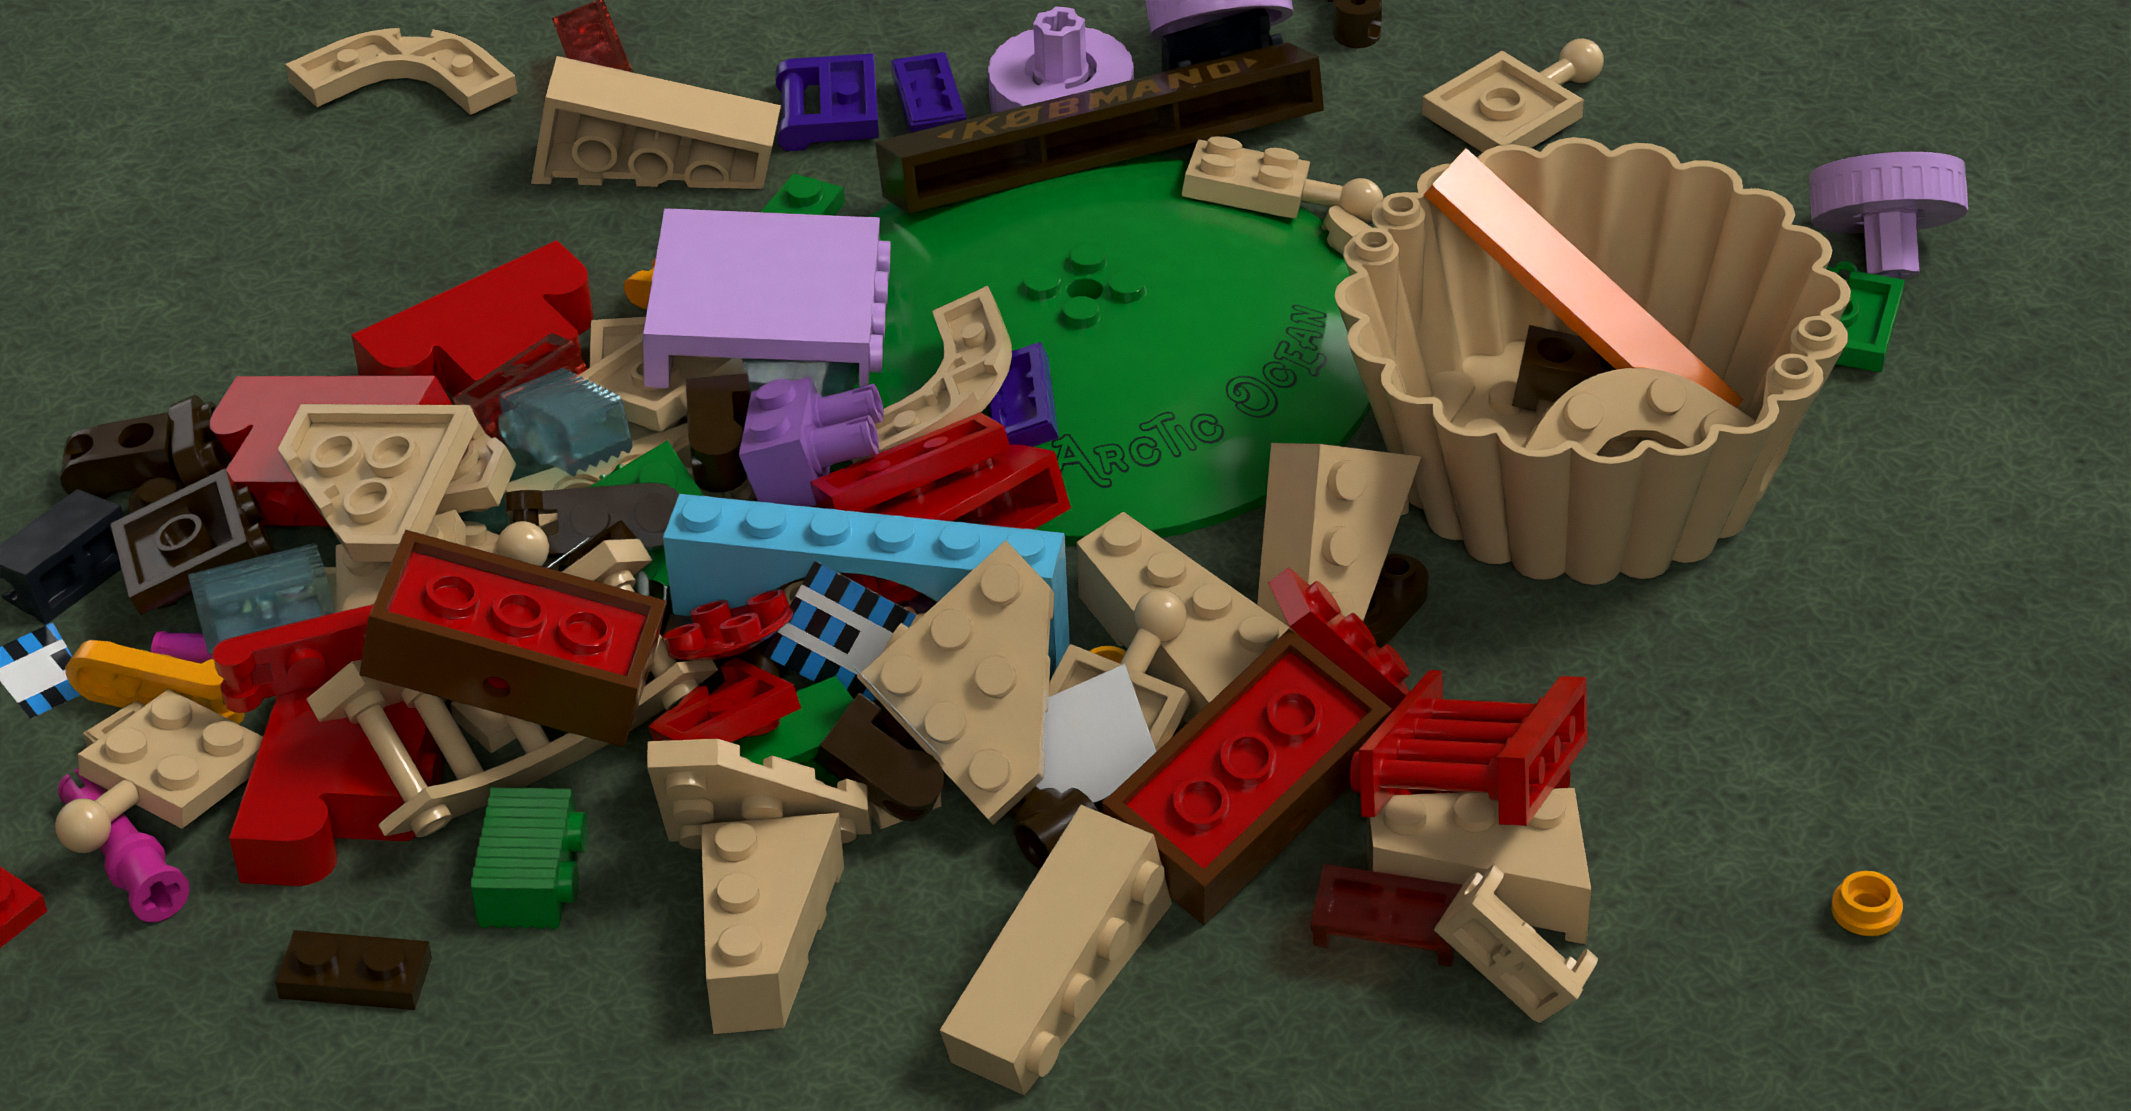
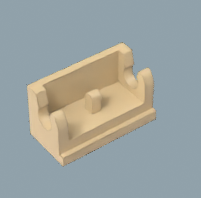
[1434,863,1598,1023]

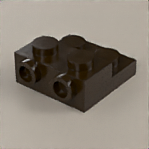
[110,468,276,615]

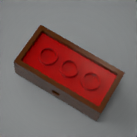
[359,529,667,747]
[1102,628,1392,925]

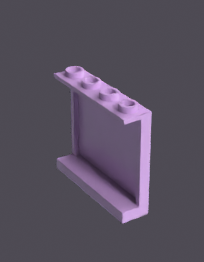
[643,208,891,388]

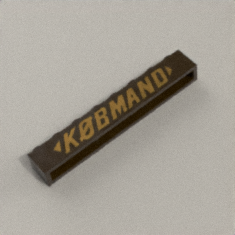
[875,42,1324,214]

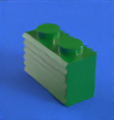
[471,787,588,929]

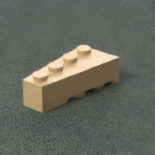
[531,56,781,189]
[1076,512,1296,724]
[939,805,1172,1096]

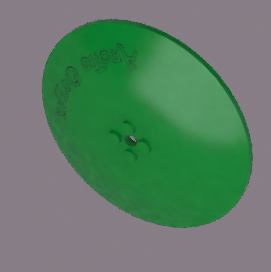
[788,155,1371,546]

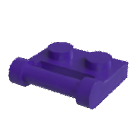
[775,53,879,151]

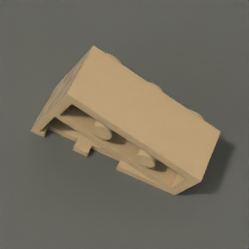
[1257,443,1421,627]
[1366,788,1591,945]
[701,813,844,1034]

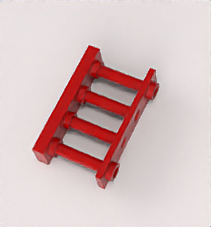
[1350,670,1588,826]

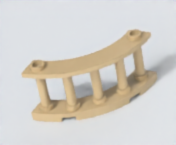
[306,539,718,837]

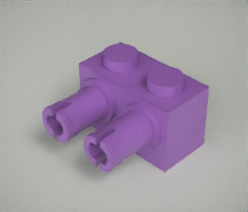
[739,376,884,507]

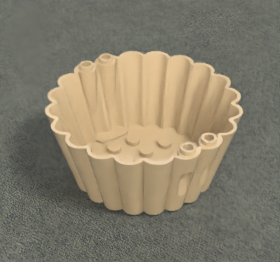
[1334,137,1851,585]

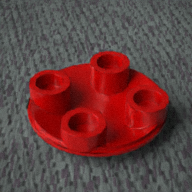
[662,589,793,661]

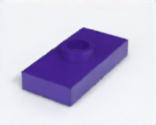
[891,52,967,133]
[988,342,1059,447]

